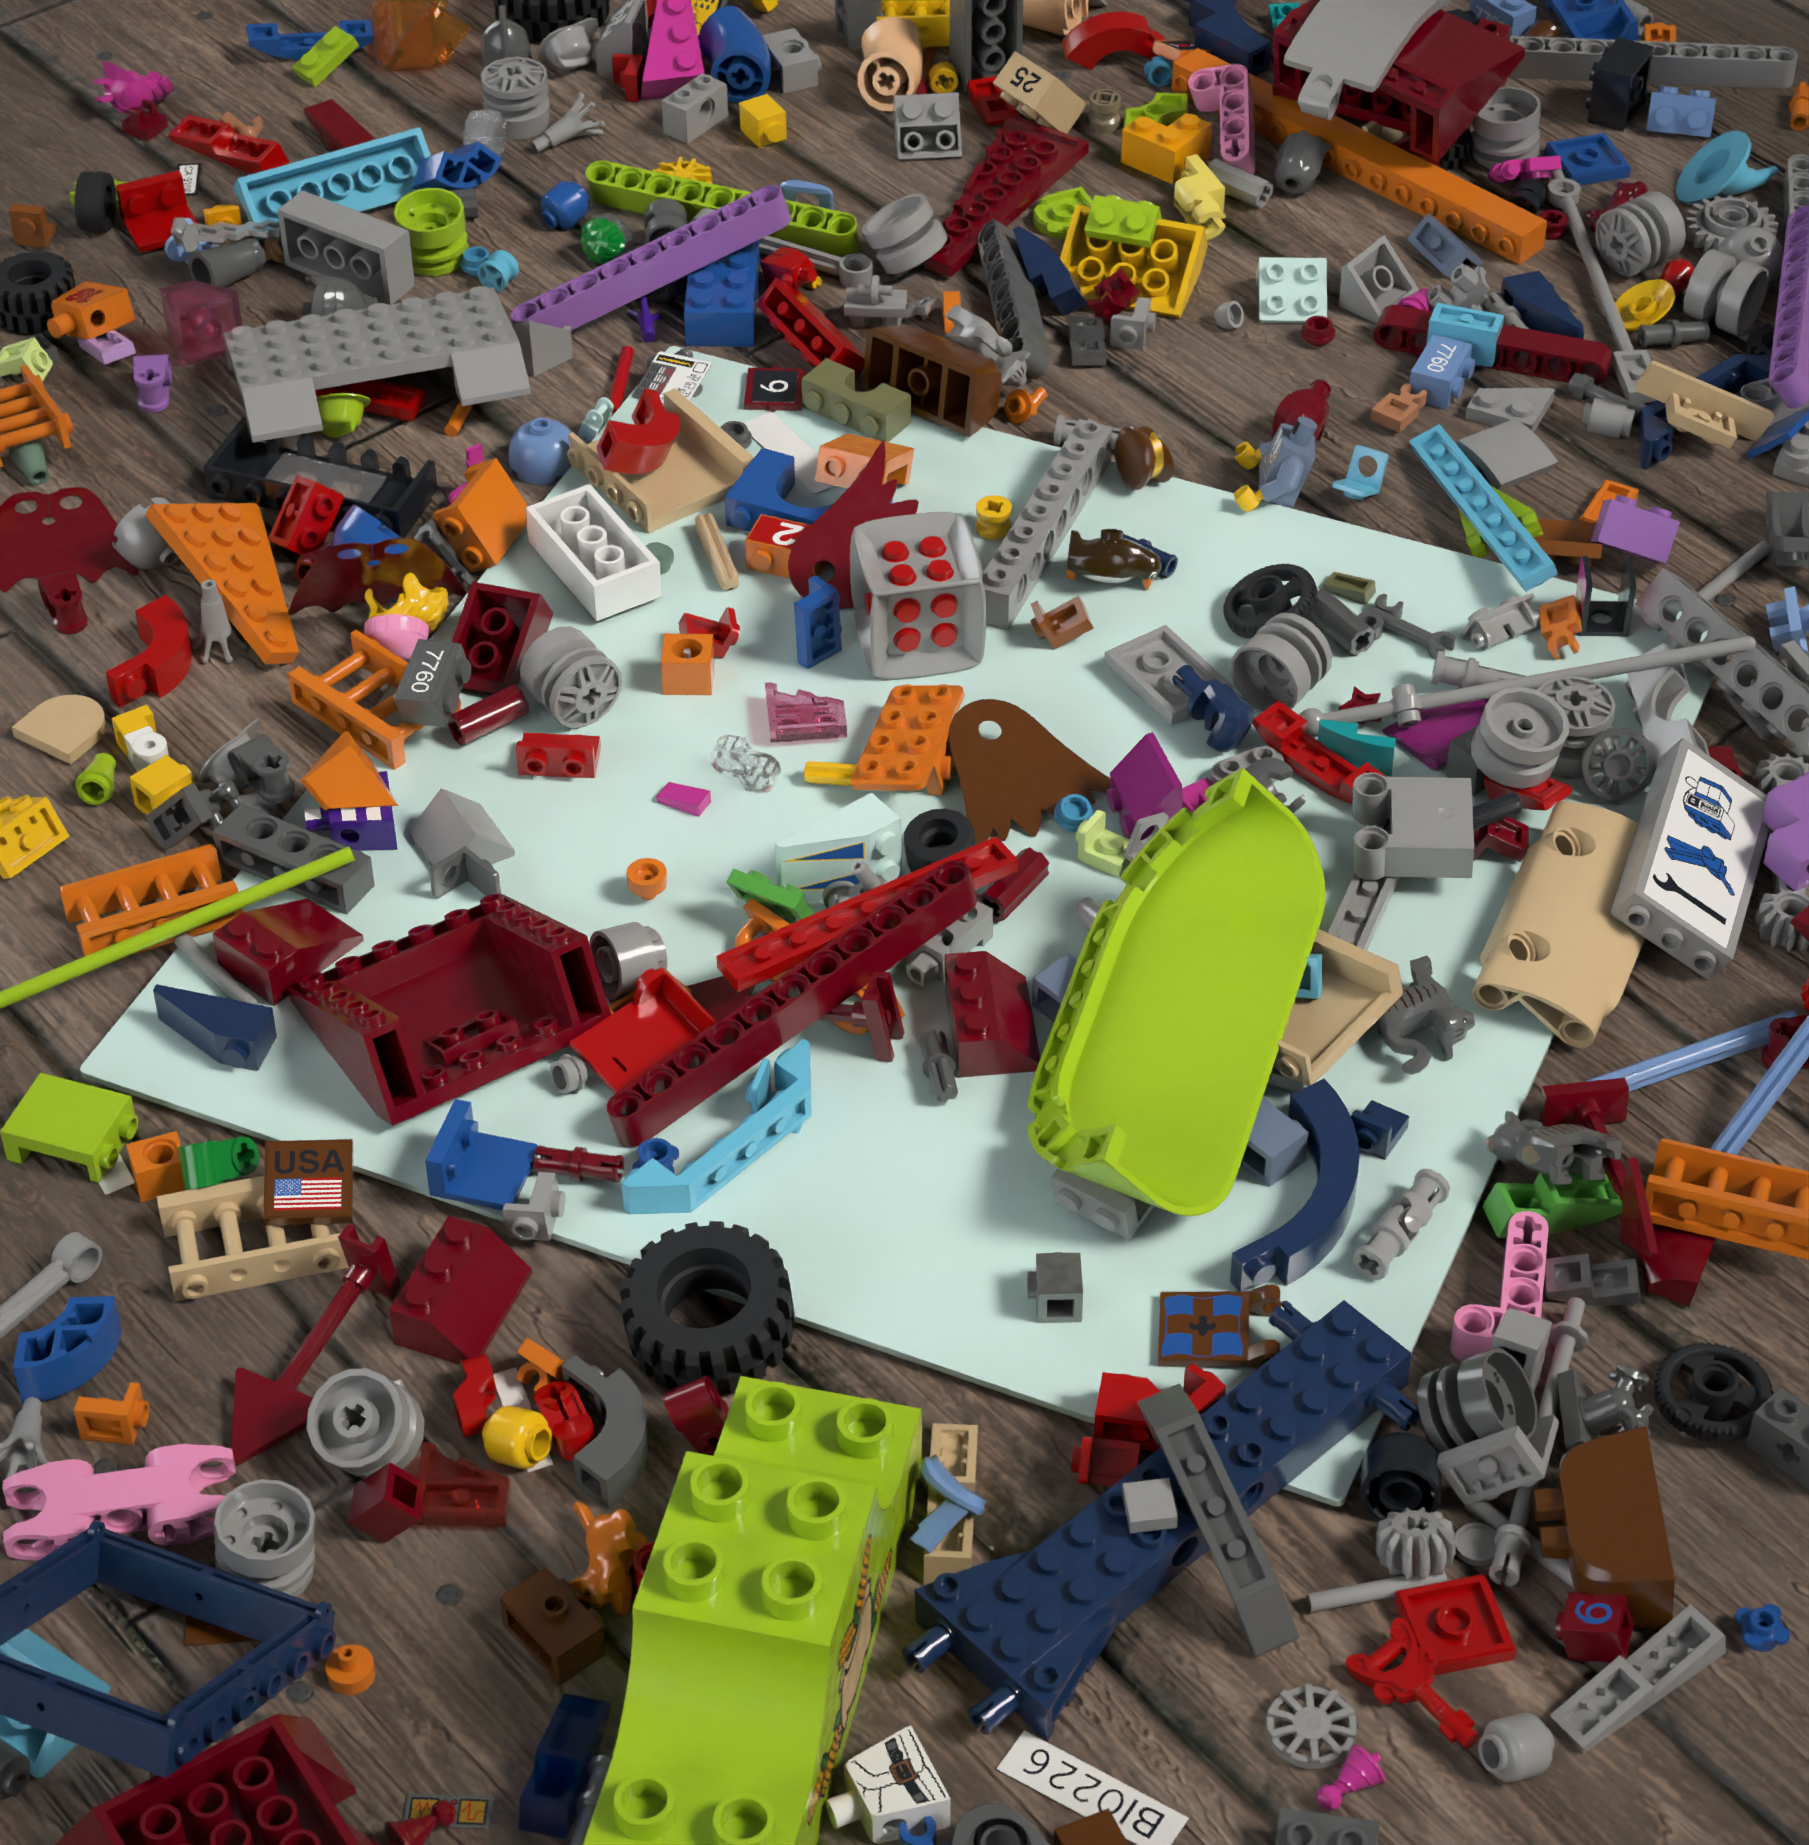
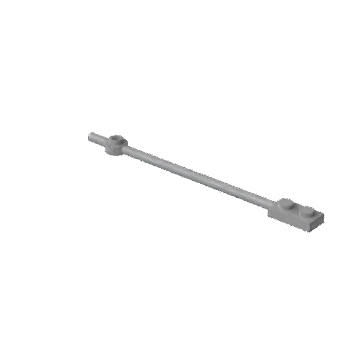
[1547,169,1656,404]

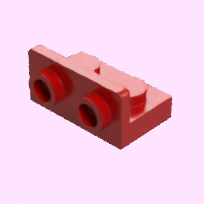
[268,474,344,555]
[516,733,601,778]

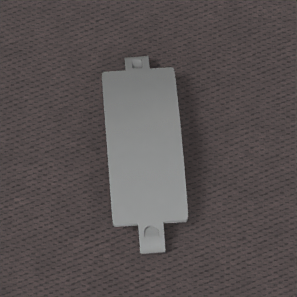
[1283,0,1451,120]

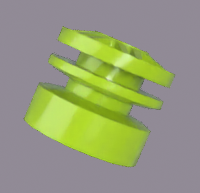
[394,188,469,276]

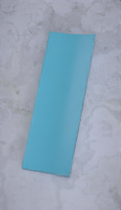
[233,127,431,243]

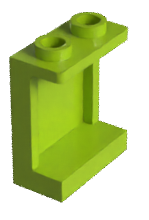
[0,1073,138,1183]

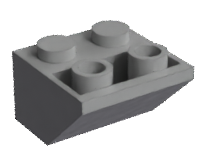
[893,93,962,161]

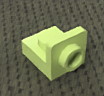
[0,337,53,381]
[1075,810,1131,877]

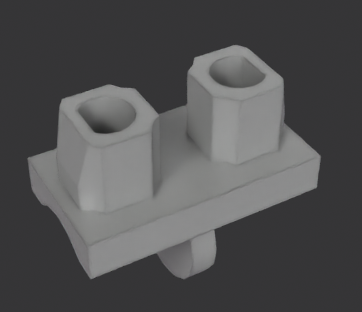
[1427,263,1490,311]
[844,275,907,328]

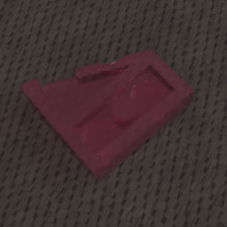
[765,682,847,743]

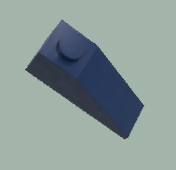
[153,984,277,1071]

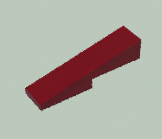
[304,99,376,151]

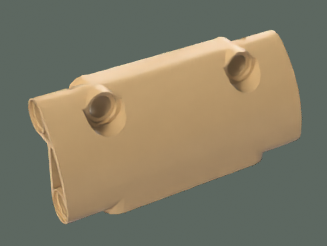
[1472,801,1645,1048]

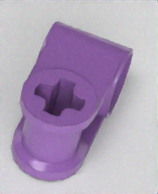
[133,354,172,413]

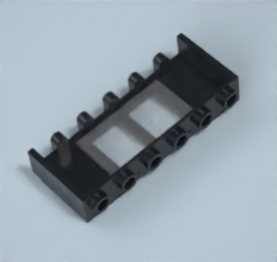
[204,417,438,538]

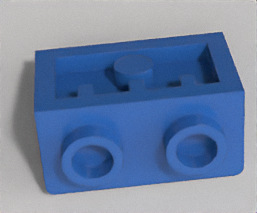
[794,575,842,670]

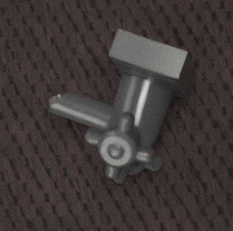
[145,773,240,851]
[1557,1363,1654,1450]

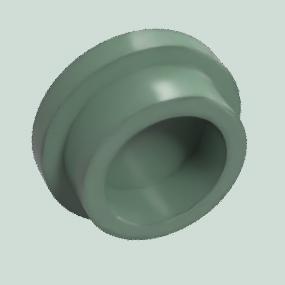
[646,542,674,575]

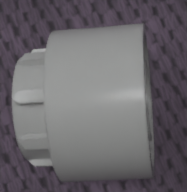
[589,922,667,1000]

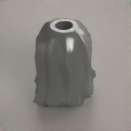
[1274,130,1331,195]

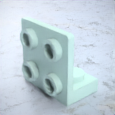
[1256,257,1327,323]

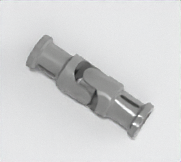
[1352,1169,1450,1280]

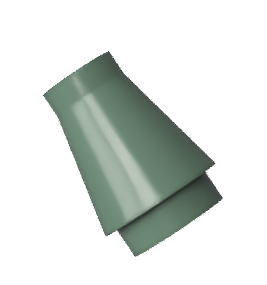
[9,439,50,485]

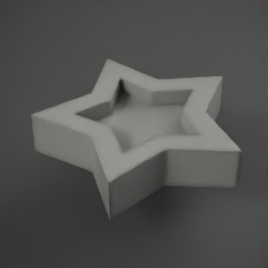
[905,296,943,320]

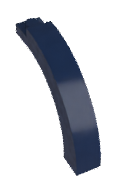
[1230,1078,1359,1291]

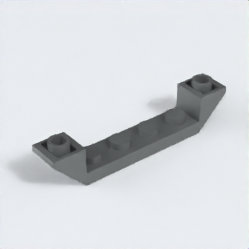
[1137,1383,1299,1657]

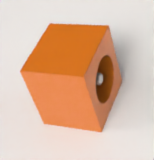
[661,633,715,695]

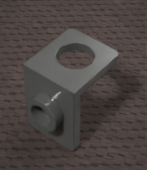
[429,846,501,899]

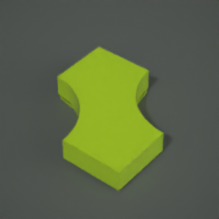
[1124,93,1188,128]

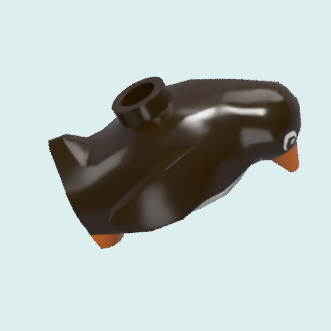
[1067,529,1162,590]

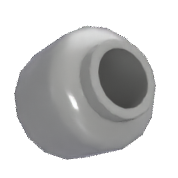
[1479,1712,1555,1782]

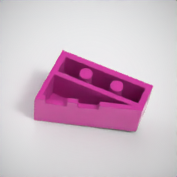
[641,0,704,99]

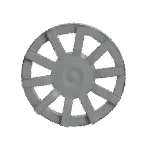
[1265,1684,1358,1769]

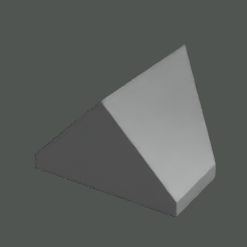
[512,321,573,377]

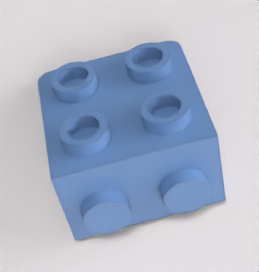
[1646,86,1716,137]

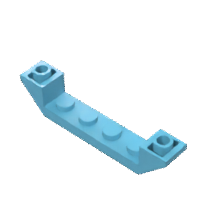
[621,1038,812,1214]

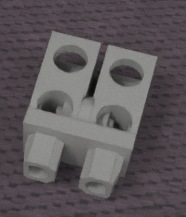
[889,901,993,987]

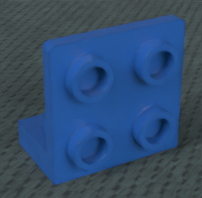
[425,1099,538,1210]

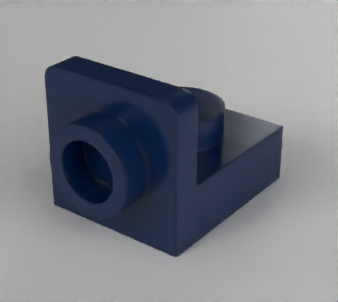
[1351,1100,1409,1160]

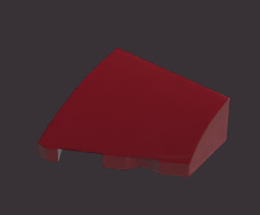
[1636,1223,1716,1307]

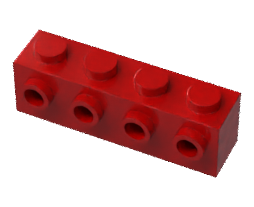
[756,278,865,380]

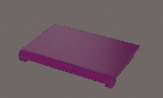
[1382,686,1490,770]

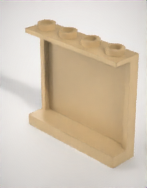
[567,388,754,534]
[1273,929,1403,1086]

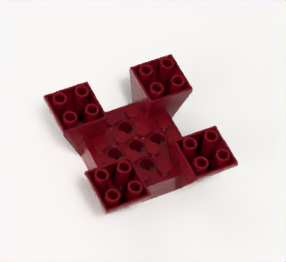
[55,1714,379,1845]

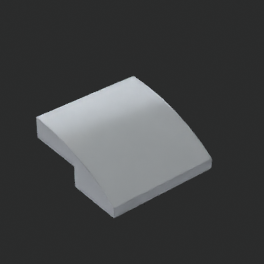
[1456,419,1558,491]

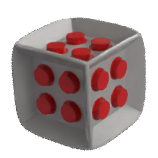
[850,512,986,679]

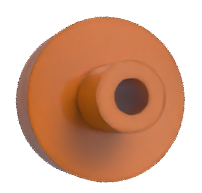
[626,858,667,900]
[325,1644,375,1695]

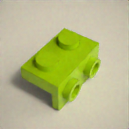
[1085,195,1162,248]

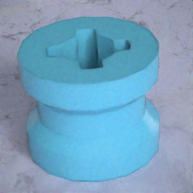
[477,250,519,292]

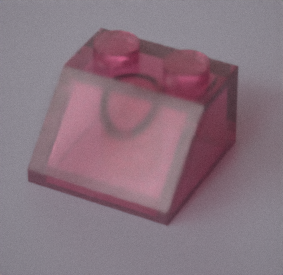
[160,280,243,366]

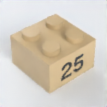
[993,51,1087,134]

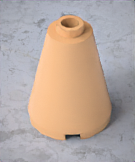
[1023,0,1088,37]

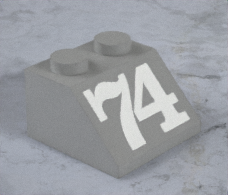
[592,0,648,75]

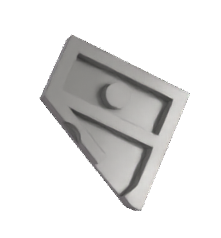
[1465,388,1555,433]

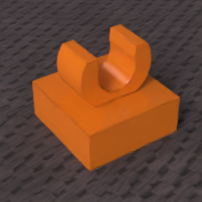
[516,1338,566,1392]

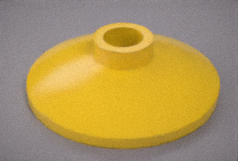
[1615,279,1675,331]

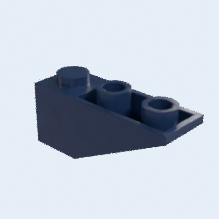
[1501,271,1584,339]

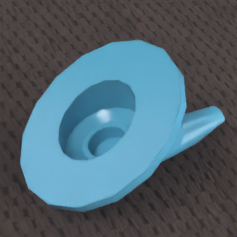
[1676,130,1778,206]

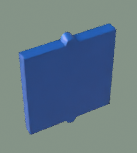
[1745,406,1809,459]

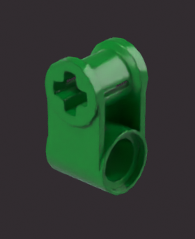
[177,1136,259,1190]

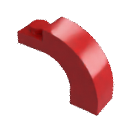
[596,388,680,474]
[106,595,192,708]

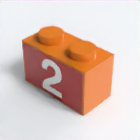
[745,514,828,578]

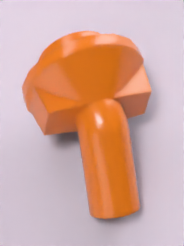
[1004,387,1048,424]

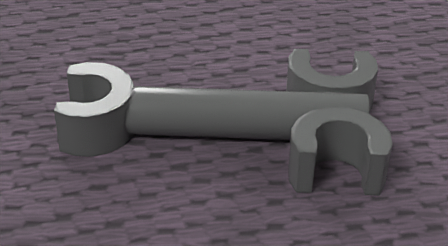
[1358,594,1456,659]

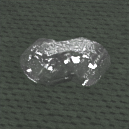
[709,735,781,793]

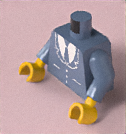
[1234,416,1317,512]

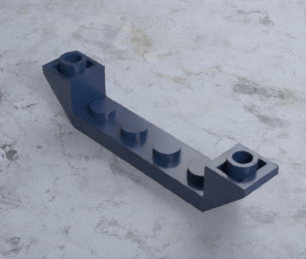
[1638,354,1771,470]

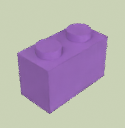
[1590,495,1680,564]

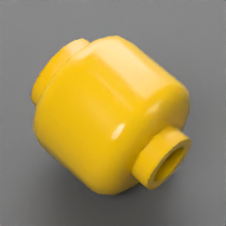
[482,1405,553,1470]

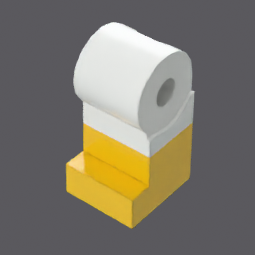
[112,705,169,772]

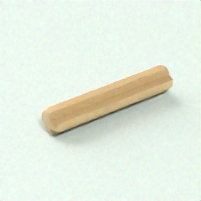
[695,513,739,591]

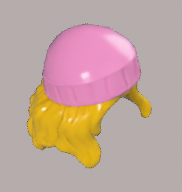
[364,573,449,662]

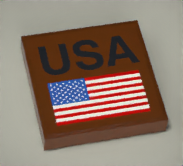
[263,1139,354,1226]

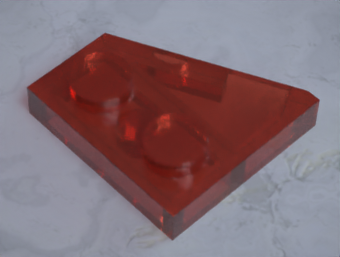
[414,1442,511,1527]

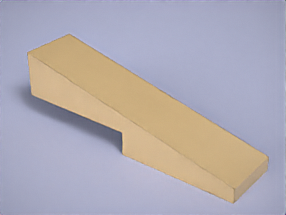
[924,1423,978,1585]

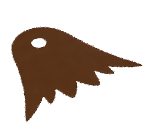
[949,699,1111,844]

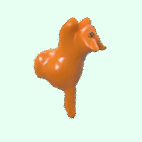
[569,1502,648,1616]

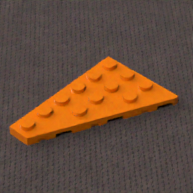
[145,503,299,665]

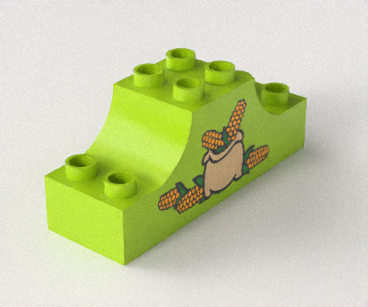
[583,1376,922,1845]

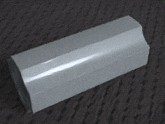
[1208,158,1273,209]

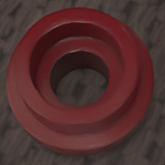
[1301,316,1335,346]

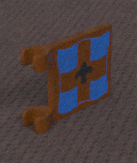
[1158,1284,1281,1369]

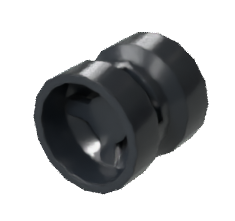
[1507,179,1546,215]

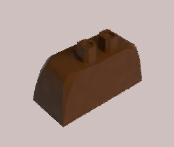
[862,326,1002,437]
[1534,1426,1675,1631]

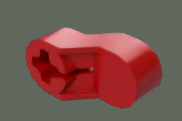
[453,1354,496,1439]
[533,1380,597,1461]

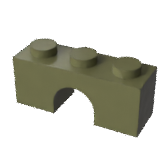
[801,358,911,442]

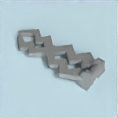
[171,217,281,252]

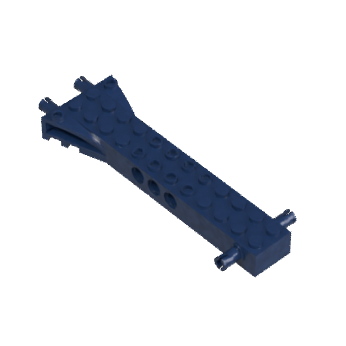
[902,1300,1420,1742]

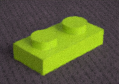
[292,26,359,87]

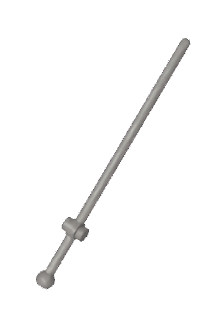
[1299,636,1756,738]

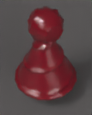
[384,1799,457,1845]

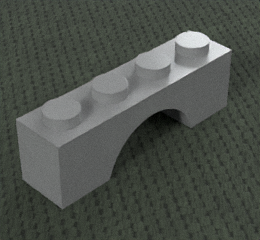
[1625,643,1710,775]

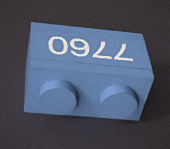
[1469,0,1536,36]
[1410,334,1475,410]

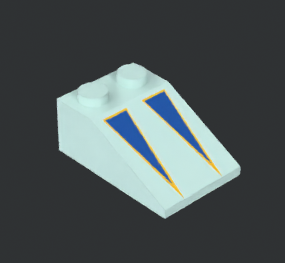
[775,792,902,902]

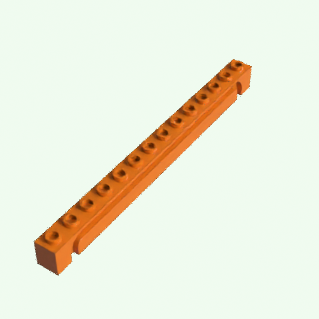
[1171,48,1547,265]

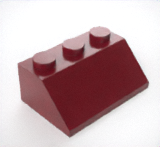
[945,951,1040,1078]
[389,1216,532,1365]

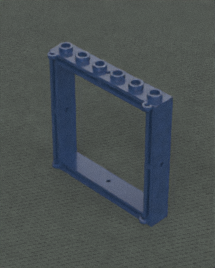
[0,1520,336,1778]

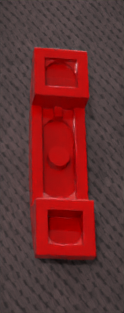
[1252,701,1387,804]

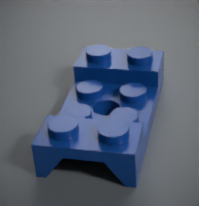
[1542,0,1639,41]

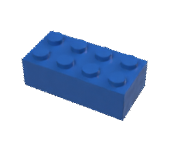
[684,240,760,347]

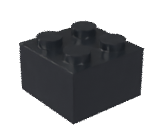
[1585,37,1654,132]

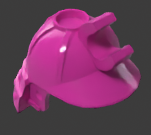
[93,61,174,114]

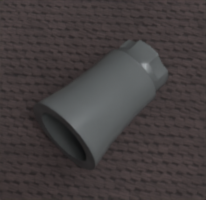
[188,237,266,296]

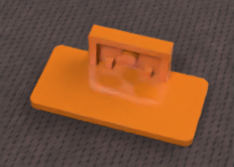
[850,684,965,795]

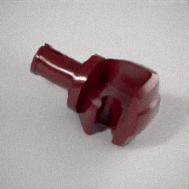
[1272,379,1331,443]

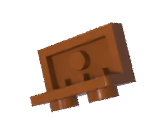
[1534,518,1602,566]

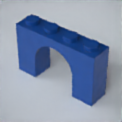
[725,448,893,532]

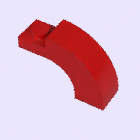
[1061,11,1167,70]

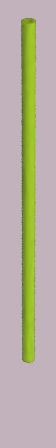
[0,846,355,1009]

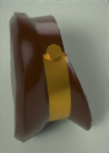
[1115,426,1174,490]

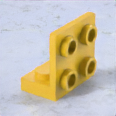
[0,795,70,879]

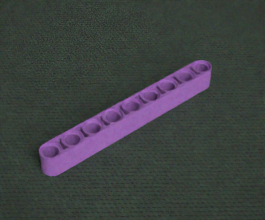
[510,185,791,331]
[1769,205,1809,409]

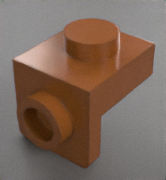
[8,203,56,247]
[1030,596,1094,649]

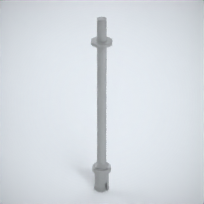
[1489,1297,1588,1586]

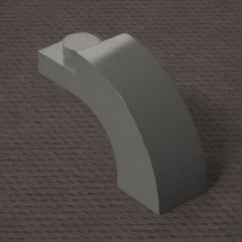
[1766,492,1809,567]

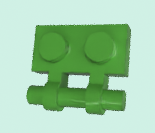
[726,868,815,924]

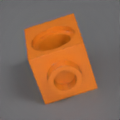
[126,1131,191,1203]

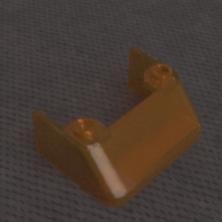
[372,0,471,72]

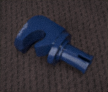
[1172,665,1254,752]

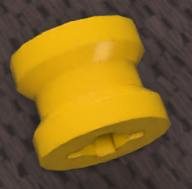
[976,495,1012,540]

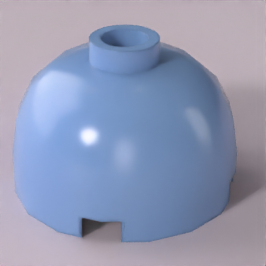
[509,418,572,485]

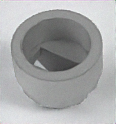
[1214,301,1244,329]

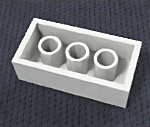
[525,484,662,621]

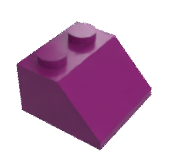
[1106,732,1183,841]

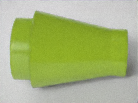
[75,753,116,805]

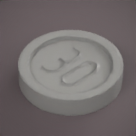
[1455,1523,1497,1566]

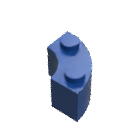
[412,141,502,190]
[13,1296,122,1403]

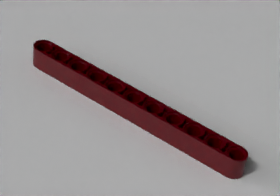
[606,860,977,1147]

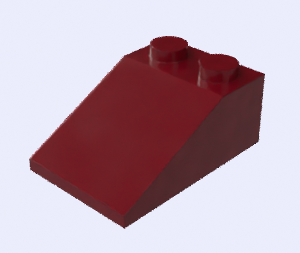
[451,581,554,695]
[213,898,364,1006]

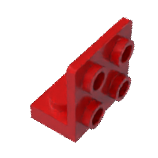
[115,170,197,252]

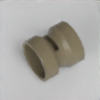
[1089,89,1121,133]

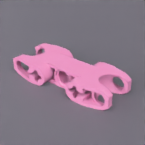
[3,1444,236,1560]

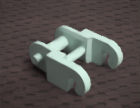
[577,397,614,444]

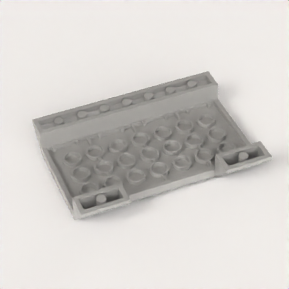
[223,286,531,442]

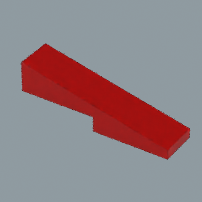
[168,115,289,175]

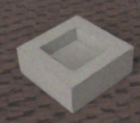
[1122,1478,1178,1533]

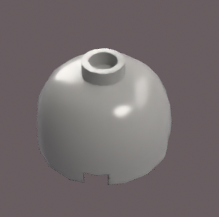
[1717,226,1783,291]
[112,497,179,570]

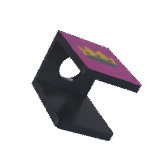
[1575,556,1636,637]

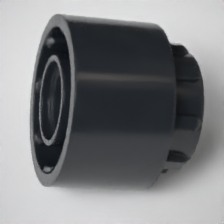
[1360,1432,1442,1521]

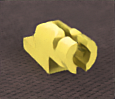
[1174,154,1226,240]

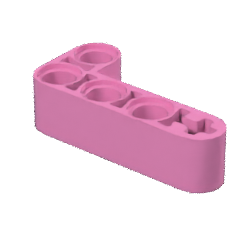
[1188,64,1255,174]
[1450,1211,1549,1362]

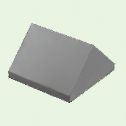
[1338,235,1419,323]
[409,788,515,883]

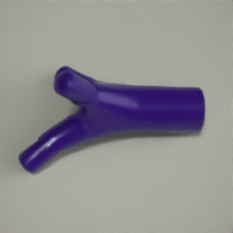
[627,296,661,343]

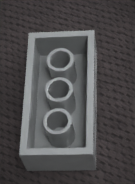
[278,190,415,305]

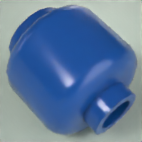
[540,181,589,230]

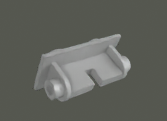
[1460,593,1540,650]

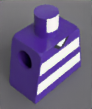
[304,771,398,851]

